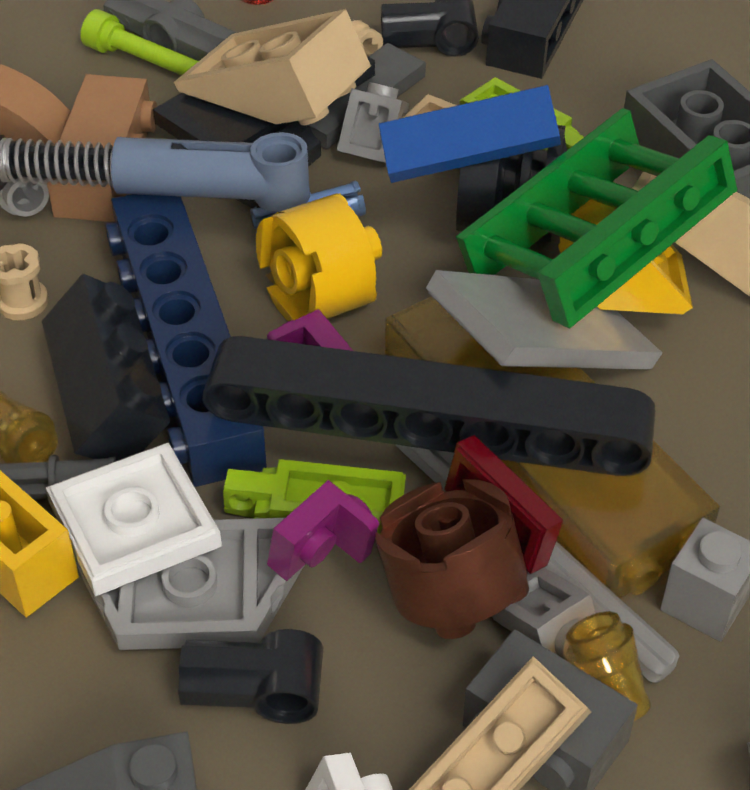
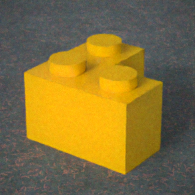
[0,470,79,618]

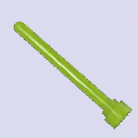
[81,9,199,76]

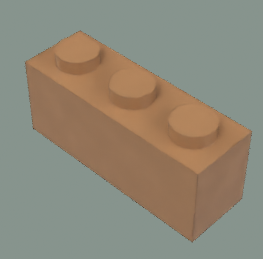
[46,74,157,222]

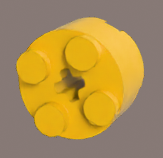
[256,193,382,321]

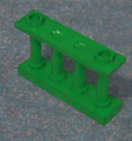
[456,108,738,329]

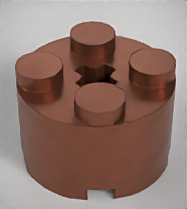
[376,479,529,639]

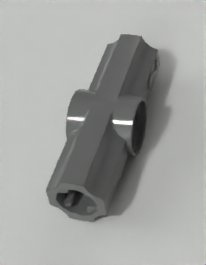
[103,0,236,61]

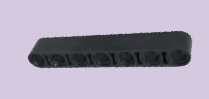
[202,336,656,476]

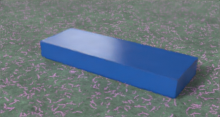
[379,85,561,183]

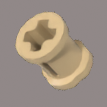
[0,243,49,320]

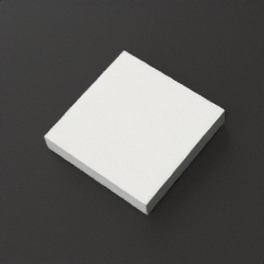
[45,442,222,596]

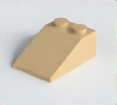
[174,9,371,125]

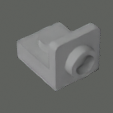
[337,82,409,163]
[492,568,603,667]

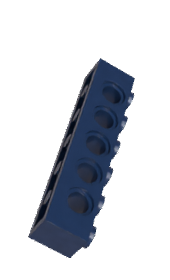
[105,194,267,487]

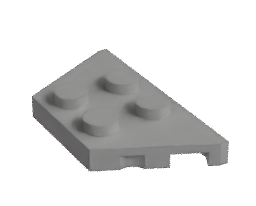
[74,518,305,650]

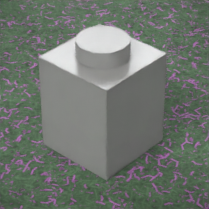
[660,518,750,642]

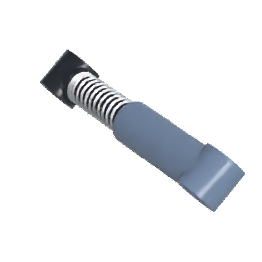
[0,132,310,212]

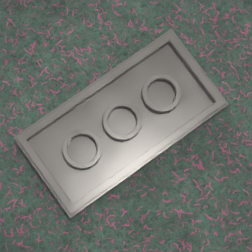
[426,270,663,370]

